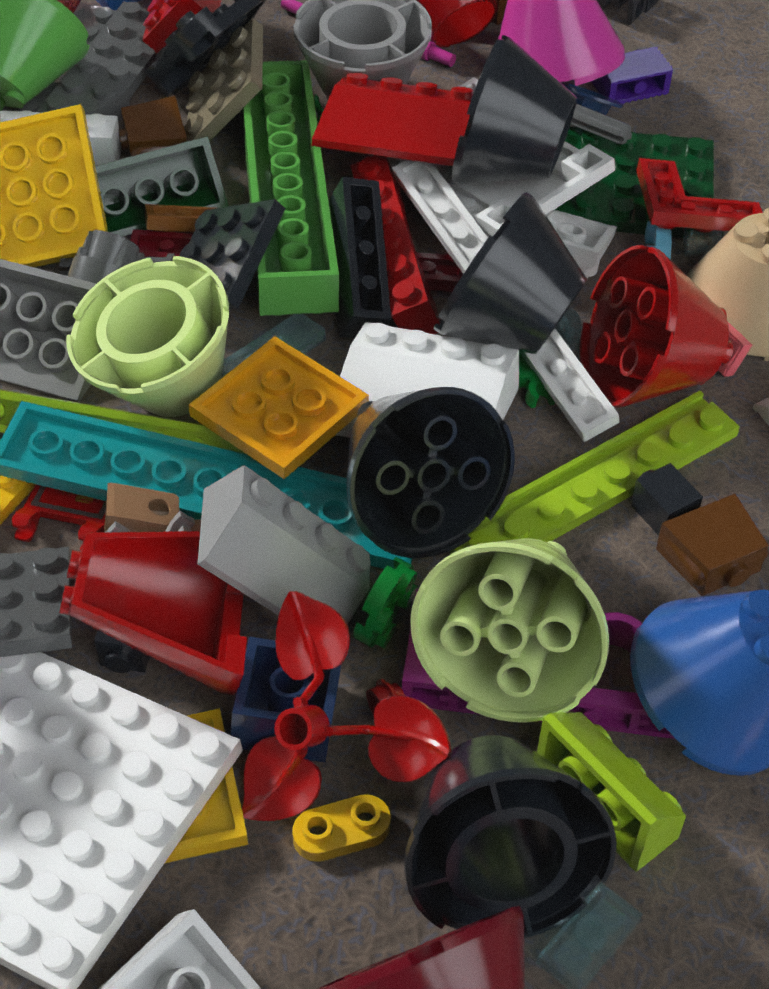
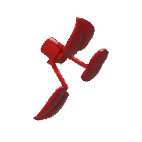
[242,591,451,821]

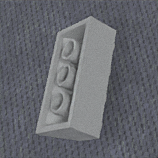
[197,465,371,624]

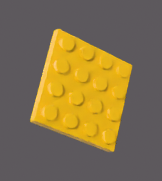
[0,104,108,267]

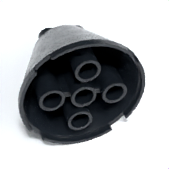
[346,387,515,558]

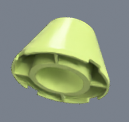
[66,256,229,417]

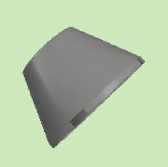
[293,0,432,101]

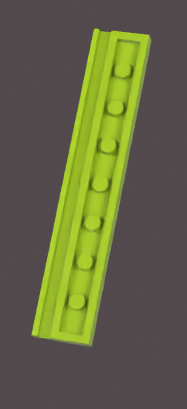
[450,391,740,555]

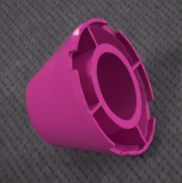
[499,0,625,86]

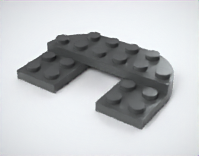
[1,0,157,121]

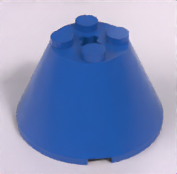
[630,590,769,776]

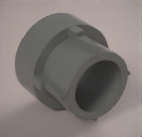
[67,230,140,284]

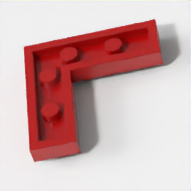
[637,158,763,232]

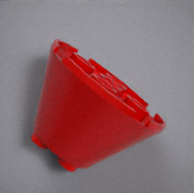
[580,245,733,408]

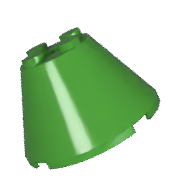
[0,0,90,111]

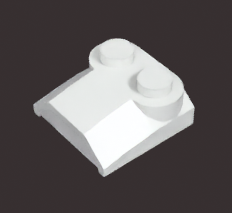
[546,210,617,278]

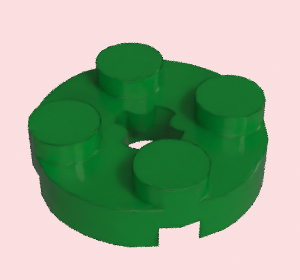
[353,557,418,649]

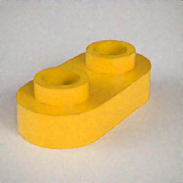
[292,794,391,862]

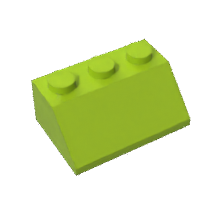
[537,712,686,872]

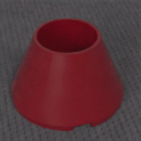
[317,905,525,989]

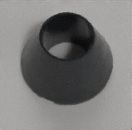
[452,35,577,184]
[433,192,588,355]
[404,735,617,939]

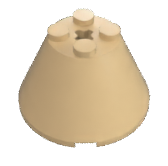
[687,208,769,361]

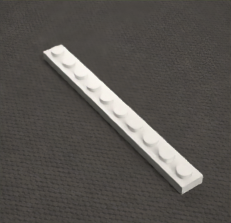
[392,160,619,442]

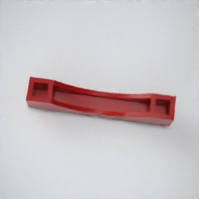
[351,155,441,334]

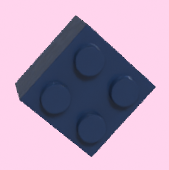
[231,636,342,763]

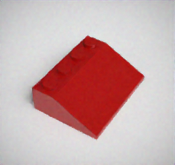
[311,73,473,166]

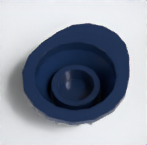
[561,82,623,115]

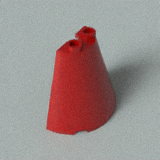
[59,531,247,695]

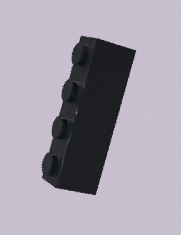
[329,177,391,338]

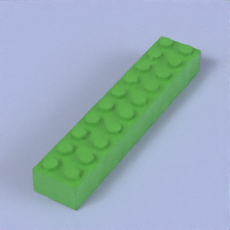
[242,60,339,316]

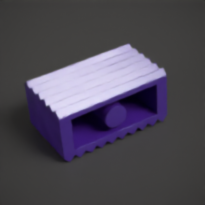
[592,47,673,104]

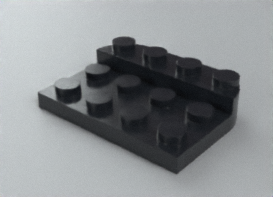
[145,0,266,97]

